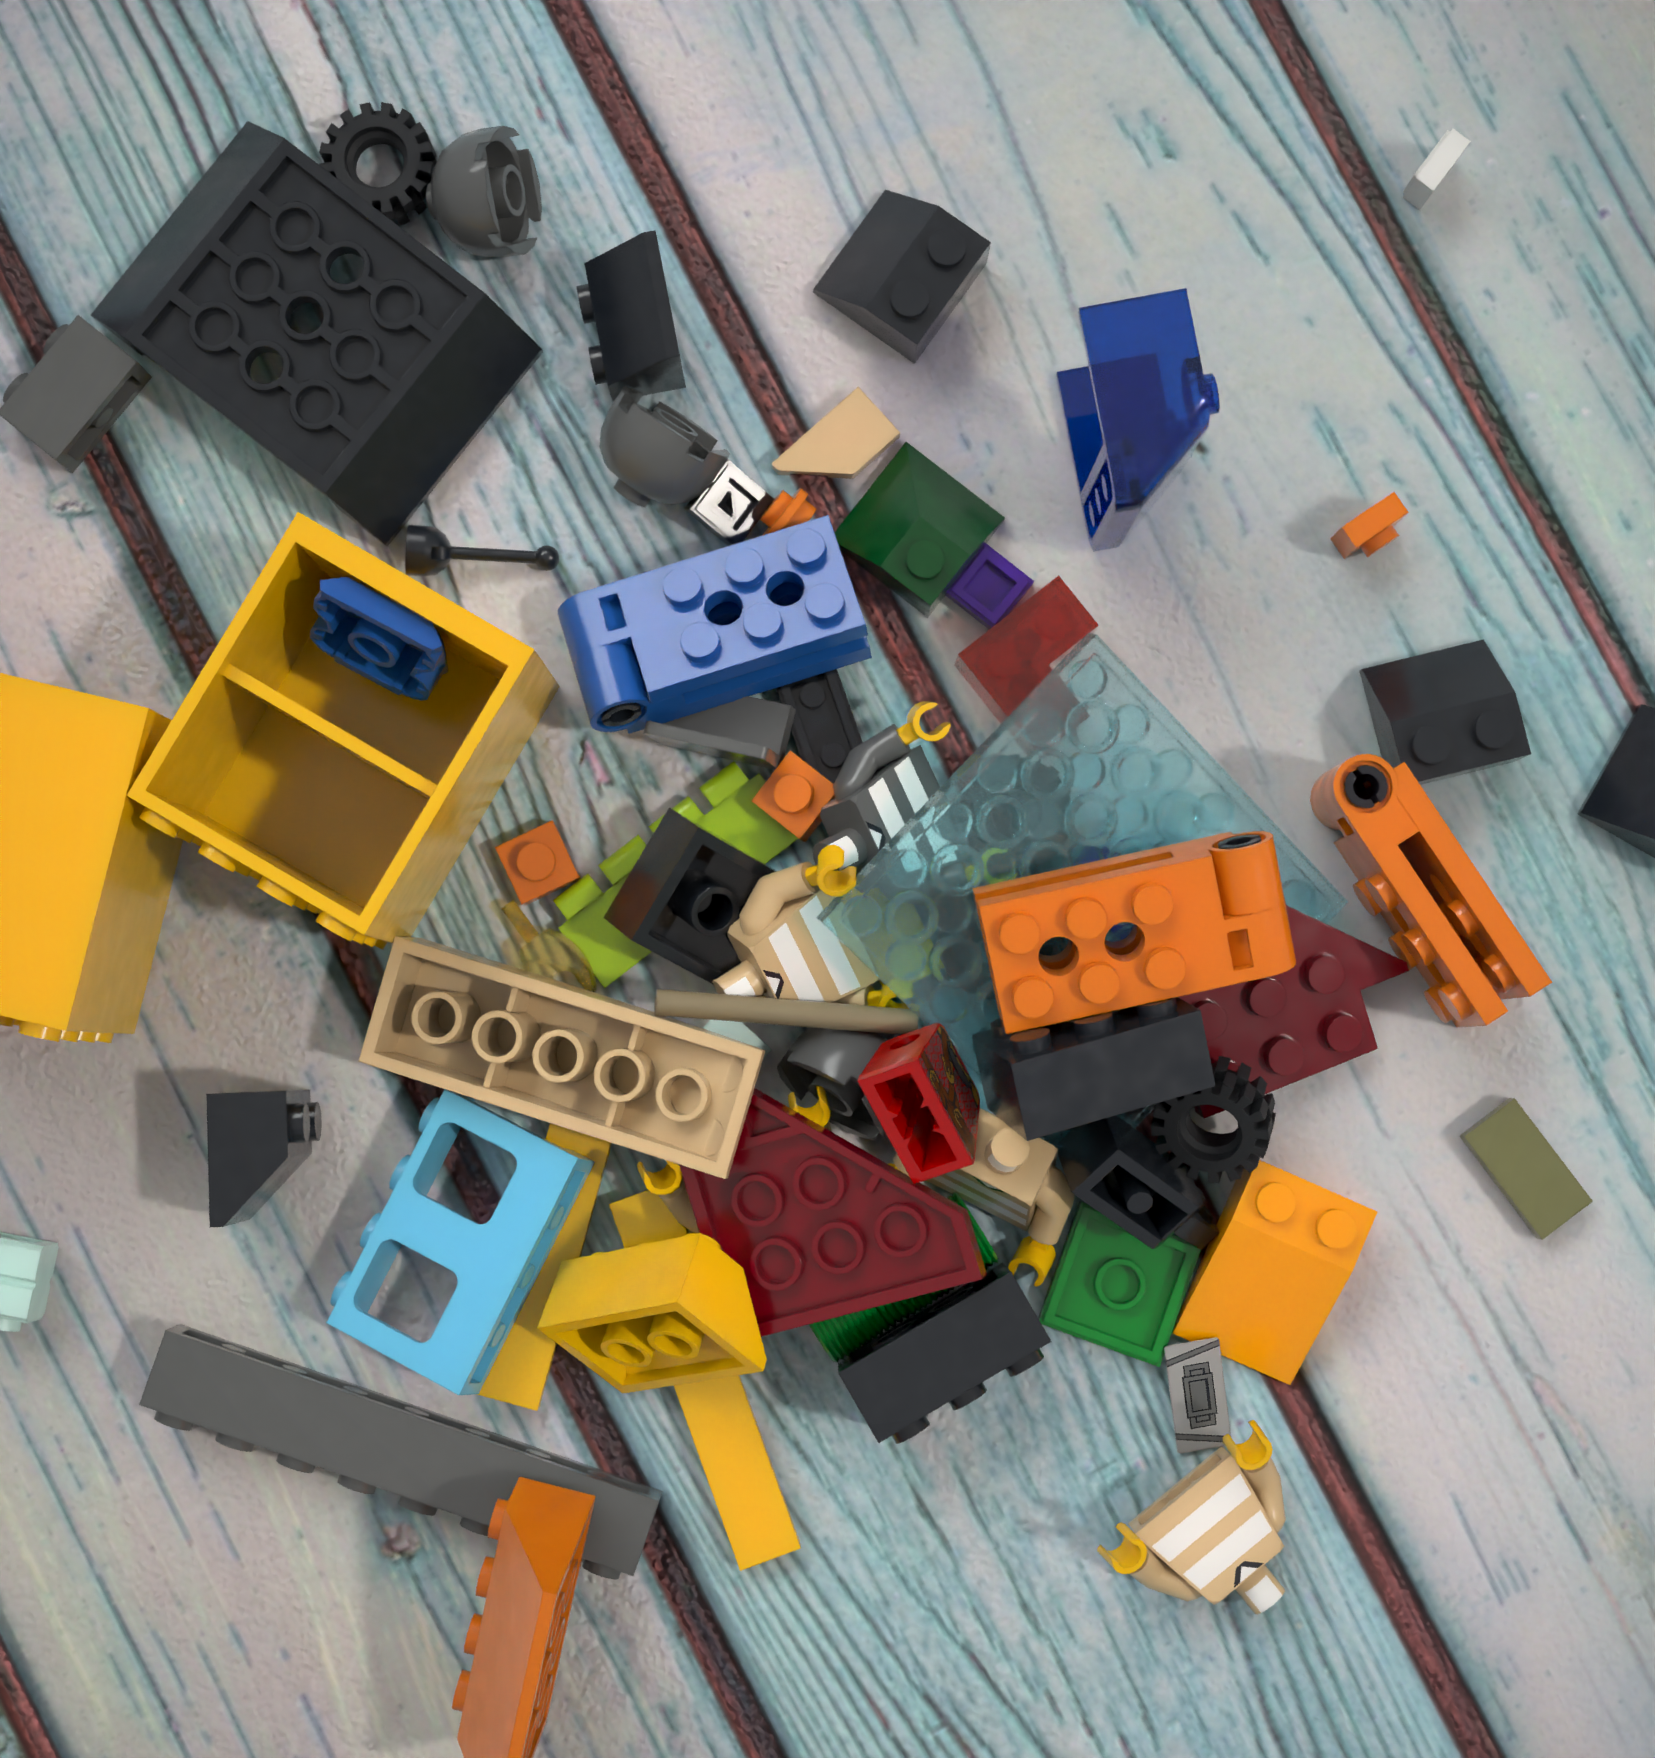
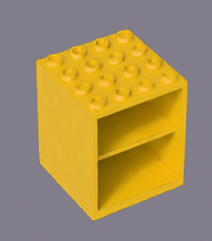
[126,512,560,950]
[0,673,183,1043]

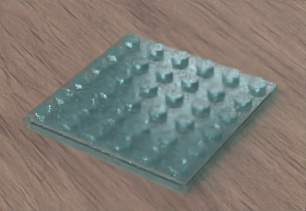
[816,633,1348,1146]

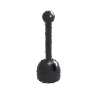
[405,525,559,576]

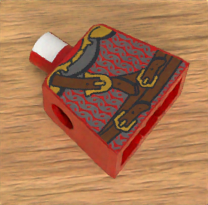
[857,1023,980,1184]

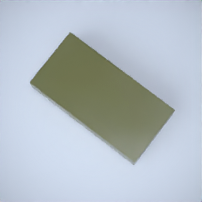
[1459,1098,1593,1240]

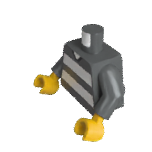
[813,701,1016,905]

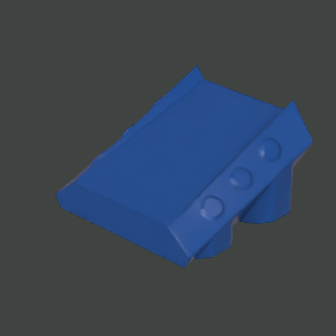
[310,577,449,701]

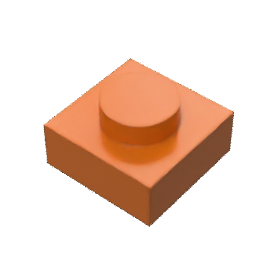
[1330,492,1409,559]
[751,750,835,842]
[495,820,581,906]

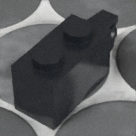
[1055,1115,1219,1250]

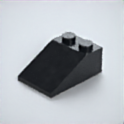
[603,808,777,984]

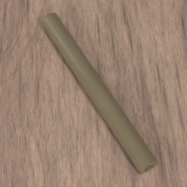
[654,989,918,1035]

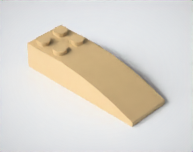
[358,936,766,1179]

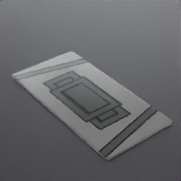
[1164,1337,1231,1454]

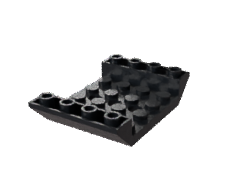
[91,121,543,547]

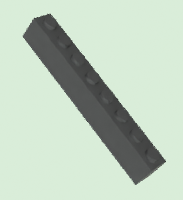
[139,1324,663,1580]

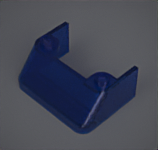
[1056,288,1220,552]

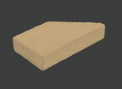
[771,387,900,479]

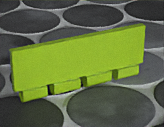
[553,761,799,988]

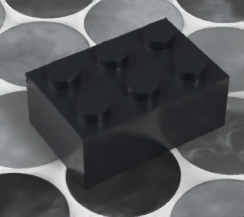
[972,997,1215,1141]
[838,1262,1052,1444]

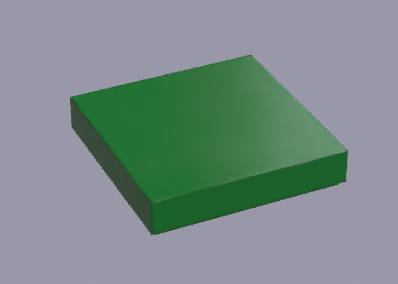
[1038,1201,1201,1367]

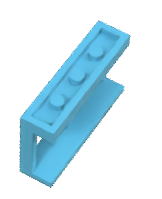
[326,1089,595,1396]

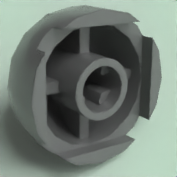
[426,126,542,257]
[599,386,730,507]
[777,1027,895,1139]

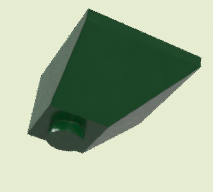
[834,442,1005,618]

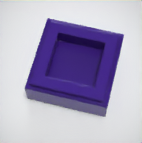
[945,543,1034,633]

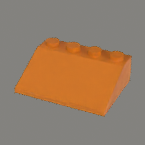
[452,1477,596,1758]

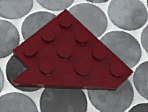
[1178,905,1409,1119]
[679,1088,987,1337]

